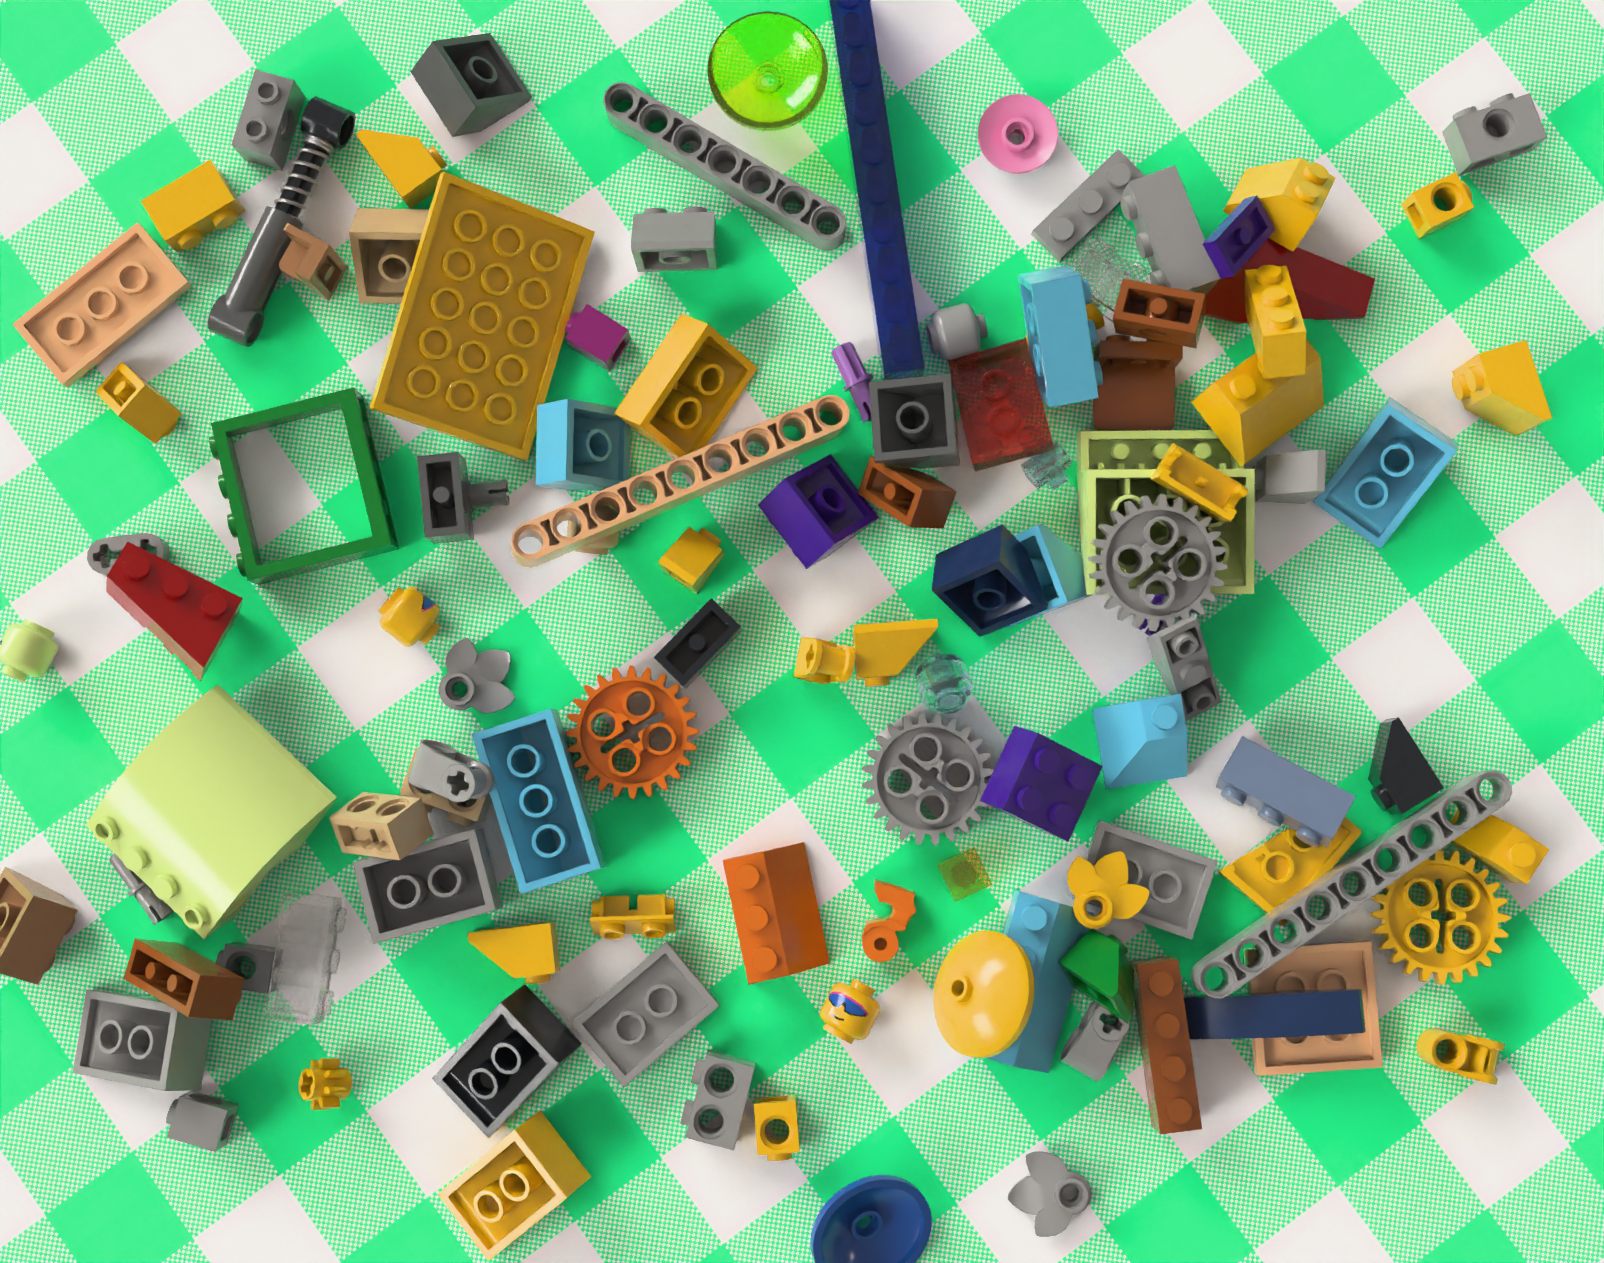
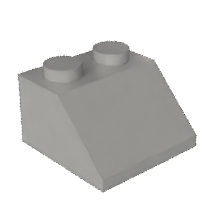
[631,207,717,272]

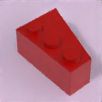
[106,541,243,682]

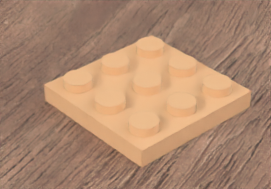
[1244,940,1383,1076]

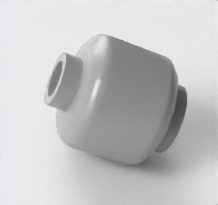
[926,303,988,361]

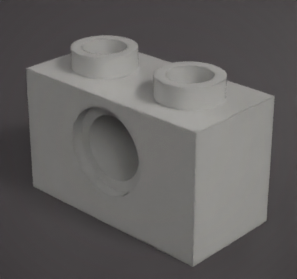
[231,69,306,171]
[1442,93,1547,176]

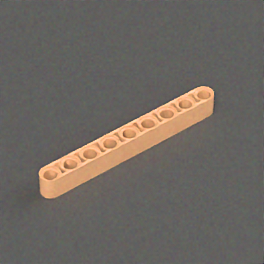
[511,395,850,568]

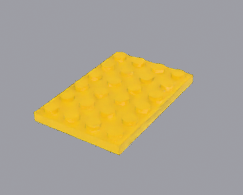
[369,172,595,461]

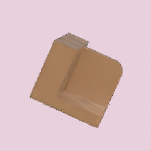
[279,223,348,301]

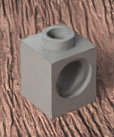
[166,1091,239,1152]

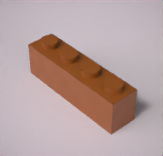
[1129,956,1202,1134]

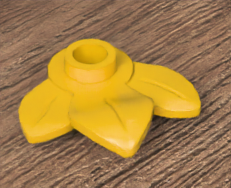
[1067,851,1150,929]

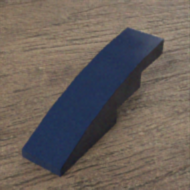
[1184,989,1366,1039]

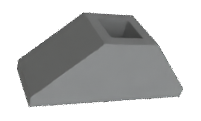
[1146,614,1221,721]

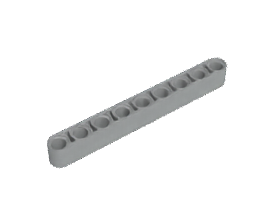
[1191,771,1512,998]

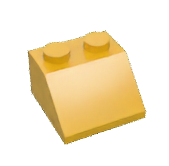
[1223,158,1336,252]
[1452,340,1552,436]

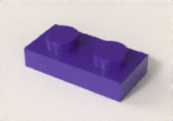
[1202,195,1276,279]

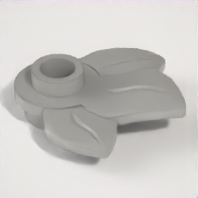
[439,638,515,713]
[1007,1151,1092,1237]

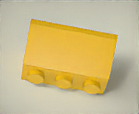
[614,314,758,458]
[1191,339,1324,467]

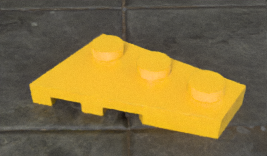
[1217,817,1363,926]

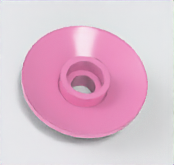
[978,94,1058,174]

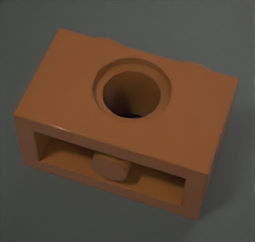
[1113,279,1206,349]

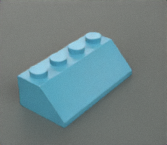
[472,709,607,894]
[987,889,1094,1073]

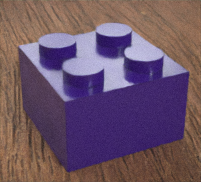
[980,726,1103,842]

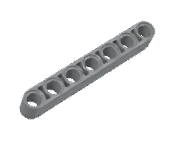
[603,82,846,251]

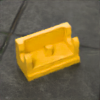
[1151,443,1248,522]

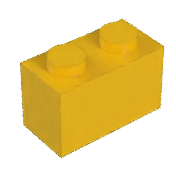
[141,160,246,252]

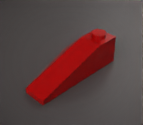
[1205,238,1375,324]

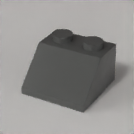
[410,33,532,137]
[869,374,960,469]

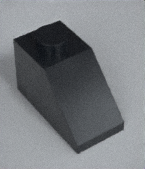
[1368,717,1444,814]

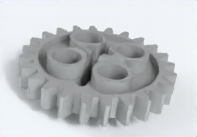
[1088,494,1228,631]
[862,712,994,845]

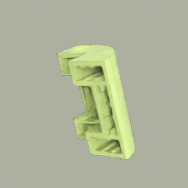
[85,685,337,939]

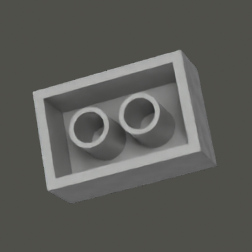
[353,828,503,944]

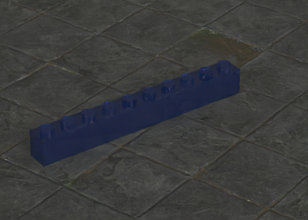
[826,0,925,381]

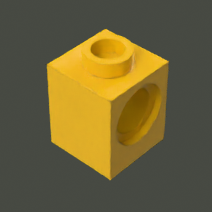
[1401,172,1474,239]
[754,1095,800,1161]

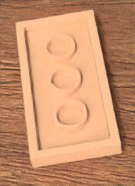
[12,222,193,388]

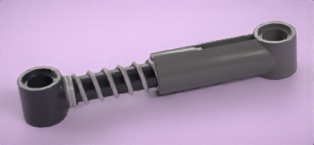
[208,96,356,347]

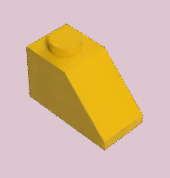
[356,129,447,209]
[95,361,182,444]
[658,527,724,594]
[1450,809,1549,884]
[467,921,561,984]

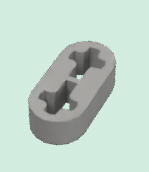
[87,533,170,576]

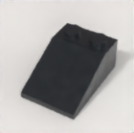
[432,984,582,1139]

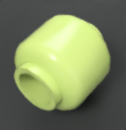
[0,619,59,683]

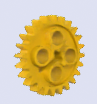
[1368,849,1510,985]

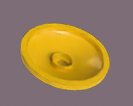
[933,930,1034,1058]

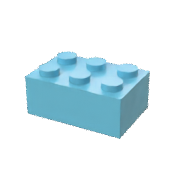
[1018,265,1103,407]

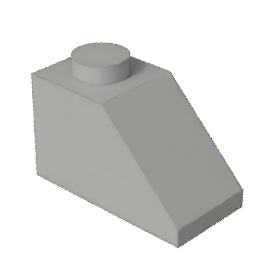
[1252,450,1326,504]

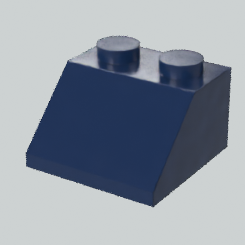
[932,524,1048,637]

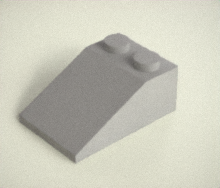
[73,990,212,1091]

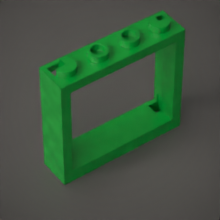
[209,387,399,585]

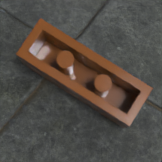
[123,938,244,1020]

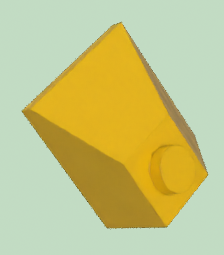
[852,619,939,687]

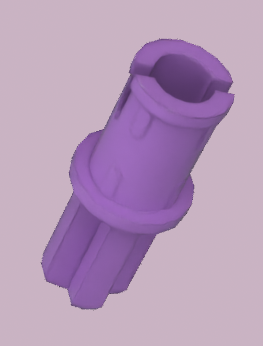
[832,342,874,423]

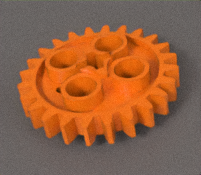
[565,666,700,799]

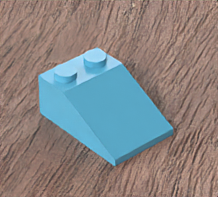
[1313,397,1458,549]

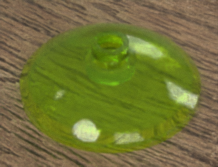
[707,11,828,131]

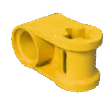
[793,637,855,684]
[1416,1028,1505,1085]

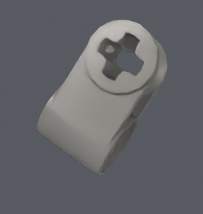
[408,739,494,802]
[1060,1001,1130,1082]

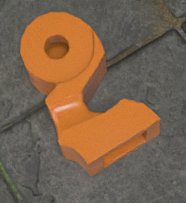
[861,879,916,962]

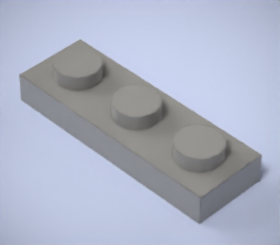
[1031,149,1145,262]

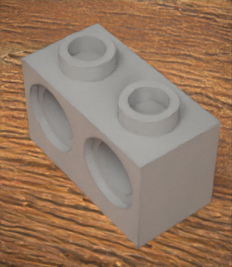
[680,1050,756,1150]

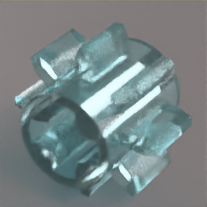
[1021,440,1072,490]

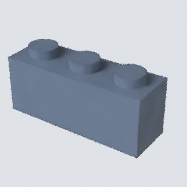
[1216,736,1356,848]

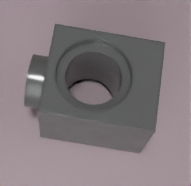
[216,942,285,994]

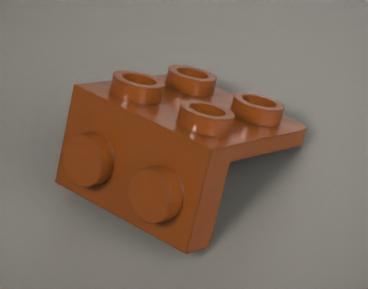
[1092,335,1183,431]

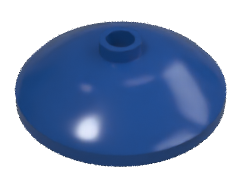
[810,1175,932,1263]

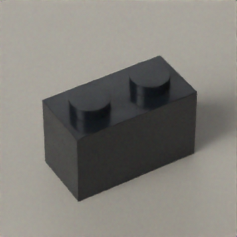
[653,598,742,689]

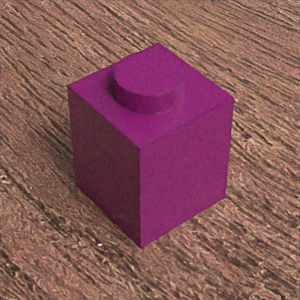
[565,304,631,372]

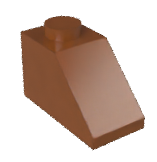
[858,456,957,529]

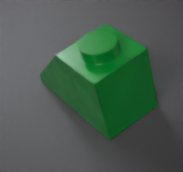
[1058,929,1134,1023]

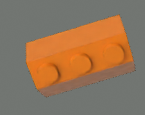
[722,842,830,984]

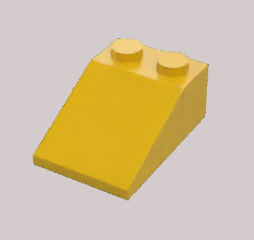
[438,1110,592,1261]

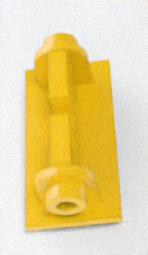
[590,894,676,940]

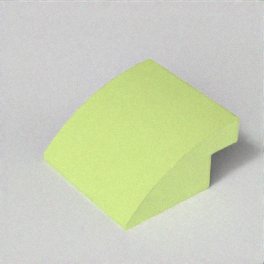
[1076,430,1255,595]

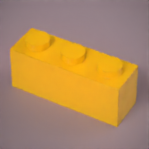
[1245,265,1306,379]

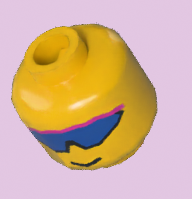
[378,586,441,647]
[819,978,881,1044]

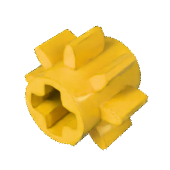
[299,1058,352,1110]

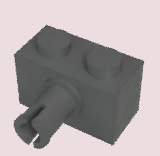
[417,452,510,544]

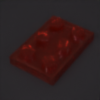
[948,338,1055,472]

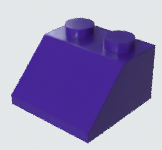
[758,454,879,569]

